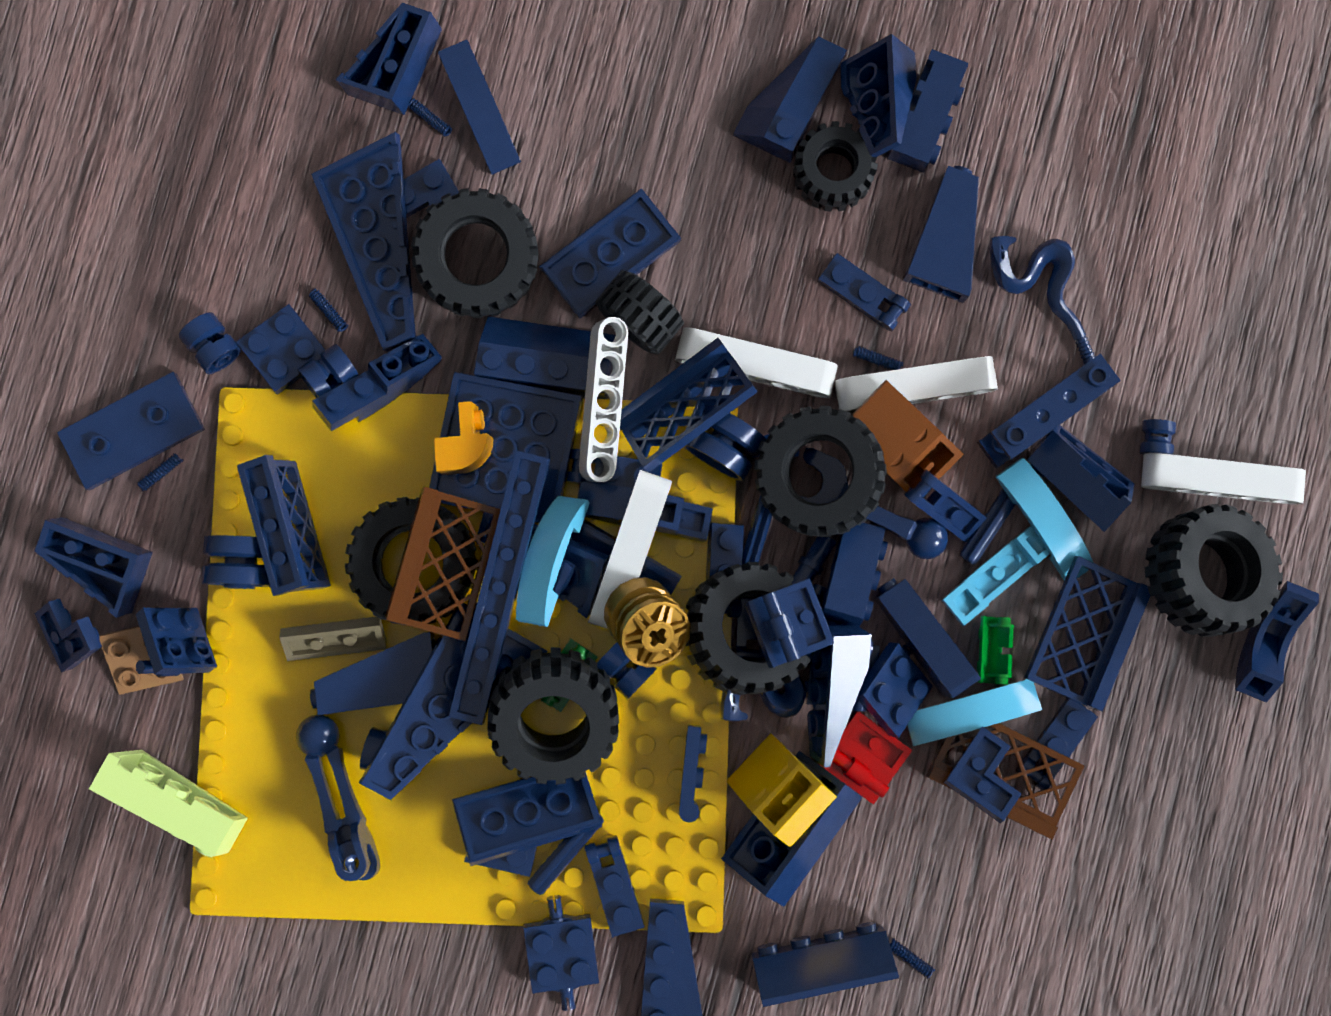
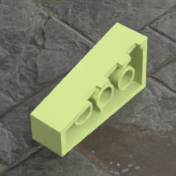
[89,750,248,857]

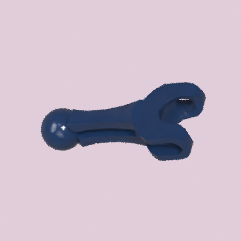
[800,448,948,560]
[296,715,380,881]

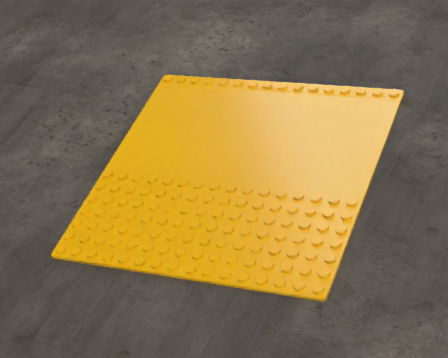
[190,387,738,933]

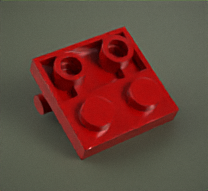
[818,711,912,805]

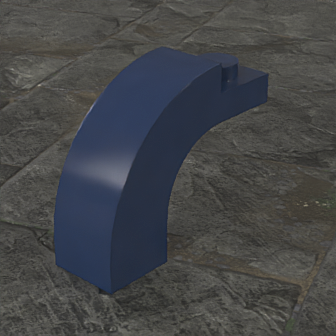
[1235,581,1319,703]

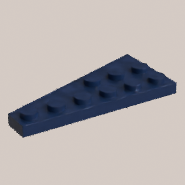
[311,132,416,351]
[359,603,548,800]

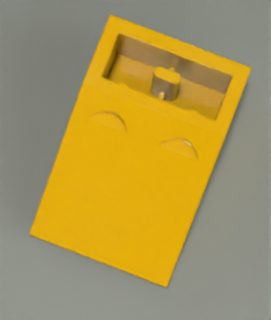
[727,733,837,847]

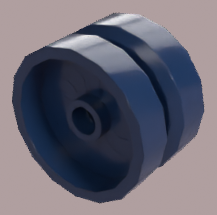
[684,405,766,482]
[201,535,270,589]

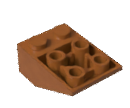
[852,380,964,492]

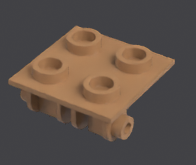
[99,626,184,695]

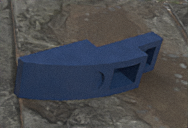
[312,334,442,431]
[577,482,713,542]

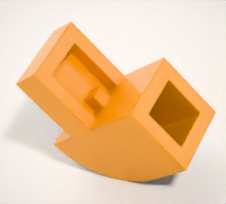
[434,401,493,475]

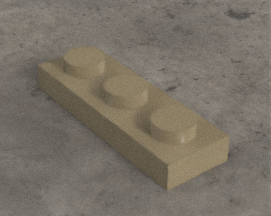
[279,617,387,661]

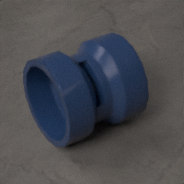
[1140,419,1176,455]

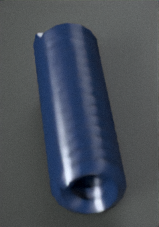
[409,98,452,137]
[309,288,348,332]
[853,346,904,371]
[137,453,184,491]
[890,938,935,979]

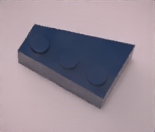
[335,3,442,115]
[888,49,969,173]
[1028,425,1135,532]
[35,517,153,618]
[821,522,888,626]

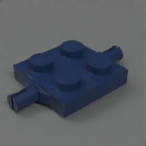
[523,895,599,1011]

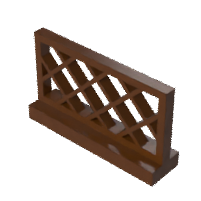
[384,486,501,641]
[926,723,1085,840]

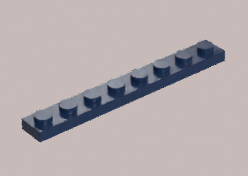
[449,450,550,725]

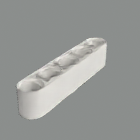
[579,317,628,482]
[675,327,838,398]
[835,356,998,414]
[1141,453,1306,504]
[588,470,672,629]

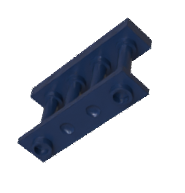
[977,353,1121,468]

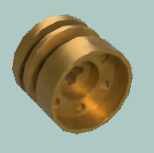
[604,578,691,668]

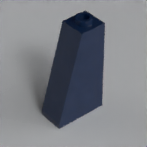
[903,166,979,303]
[874,578,981,698]
[310,632,436,715]

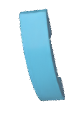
[995,458,1094,581]
[516,496,590,627]
[941,525,1050,626]
[907,679,1042,746]

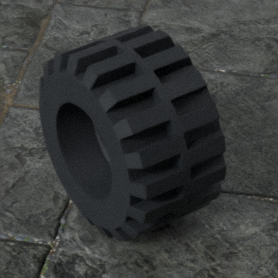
[793,121,878,212]
[596,270,684,355]

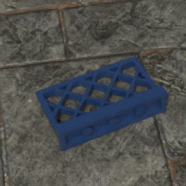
[620,338,758,473]
[237,455,331,596]
[1024,556,1150,712]

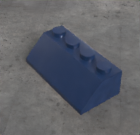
[474,316,616,399]
[721,750,863,907]
[751,922,899,1007]

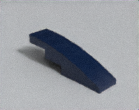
[438,39,521,175]

